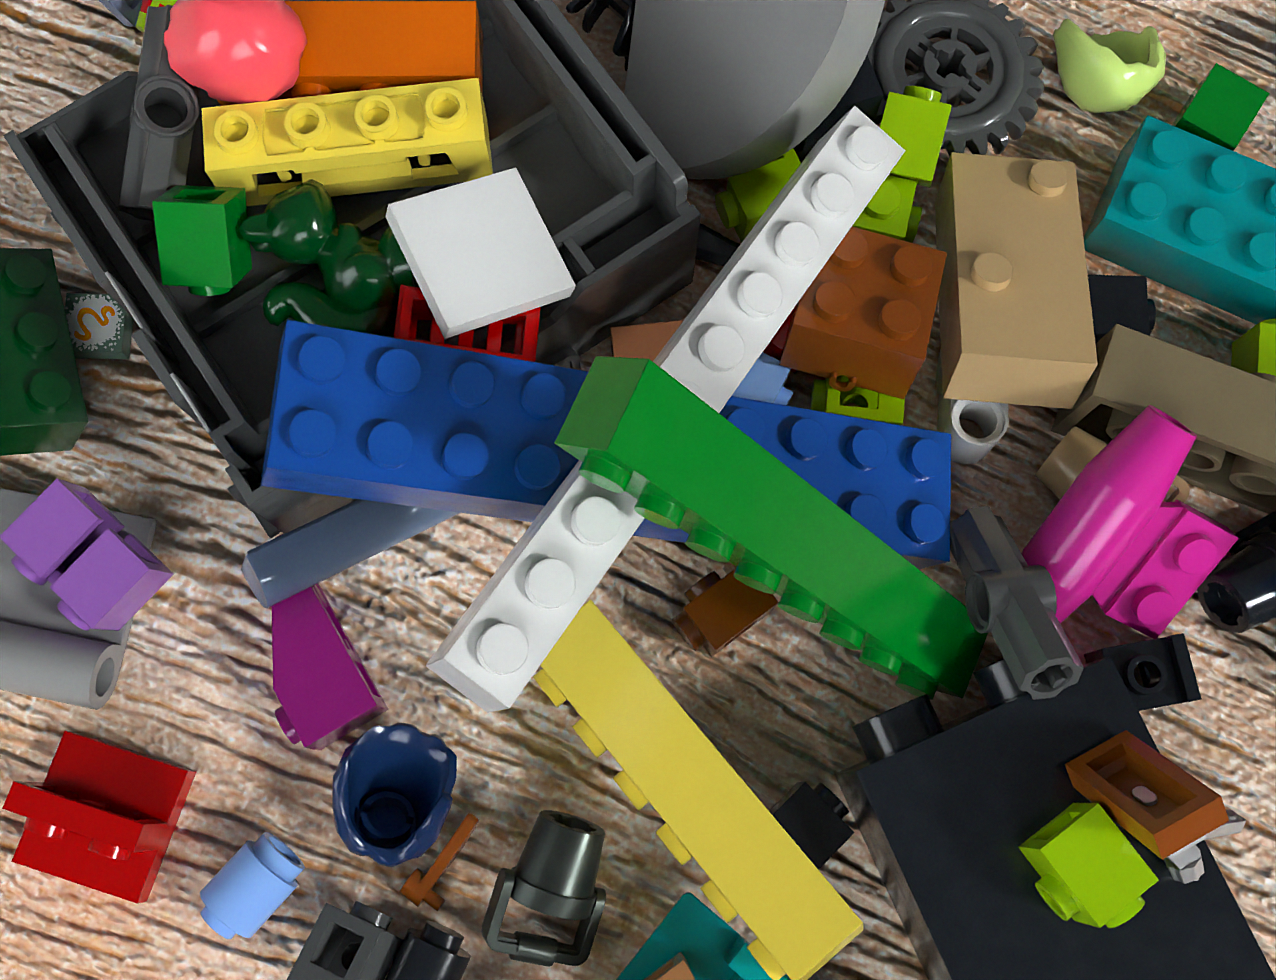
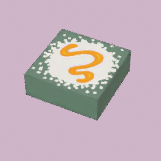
[64,293,134,359]

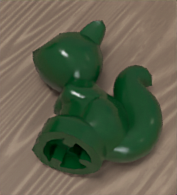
[238,179,420,337]

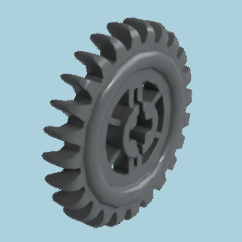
[867,0,1044,157]

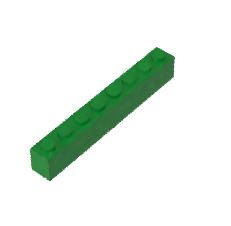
[555,356,988,700]

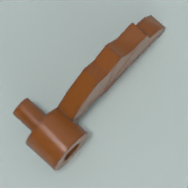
[399,812,479,911]

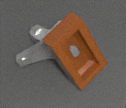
[1065,730,1246,884]

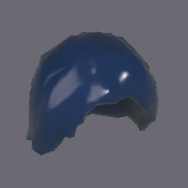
[332,723,457,867]

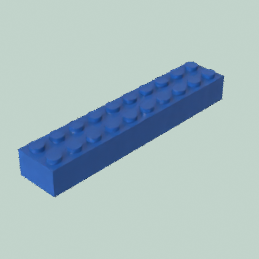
[261,320,951,570]

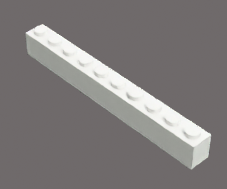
[425,106,906,713]

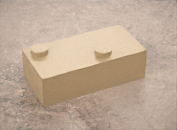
[935,152,1098,409]

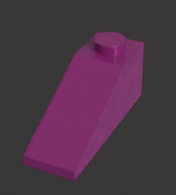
[272,534,389,750]

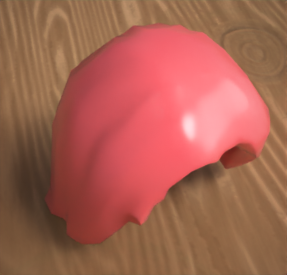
[164,0,307,104]

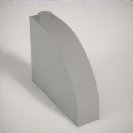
[624,0,885,180]

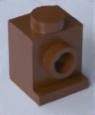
[672,562,779,657]

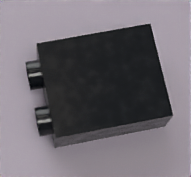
[834,656,1276,980]

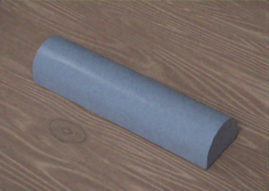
[241,499,459,609]

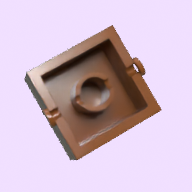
[779,227,947,399]

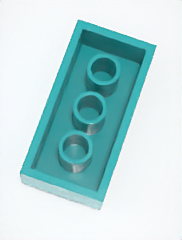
[1084,115,1276,324]

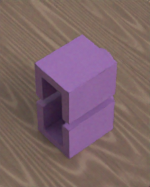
[0,479,174,631]

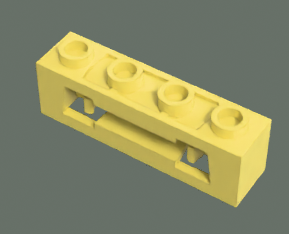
[201,78,493,206]

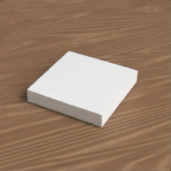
[385,167,576,339]

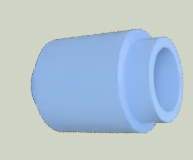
[200,832,305,939]

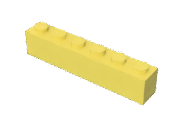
[533,600,864,980]

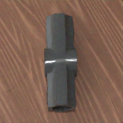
[117,5,199,222]
[950,506,1084,700]

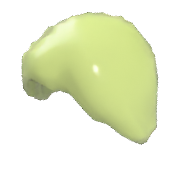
[1053,19,1166,113]

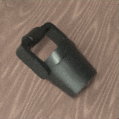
[481,810,606,967]

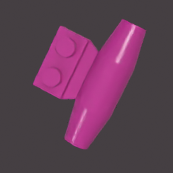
[1021,405,1239,639]

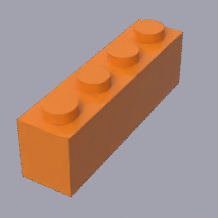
[217,1,483,106]

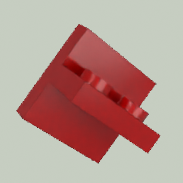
[2,731,197,904]

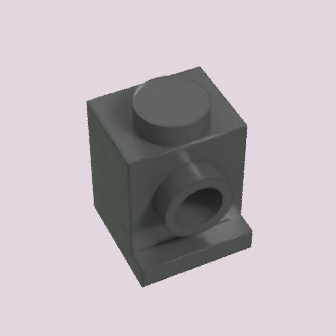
[287,901,403,980]

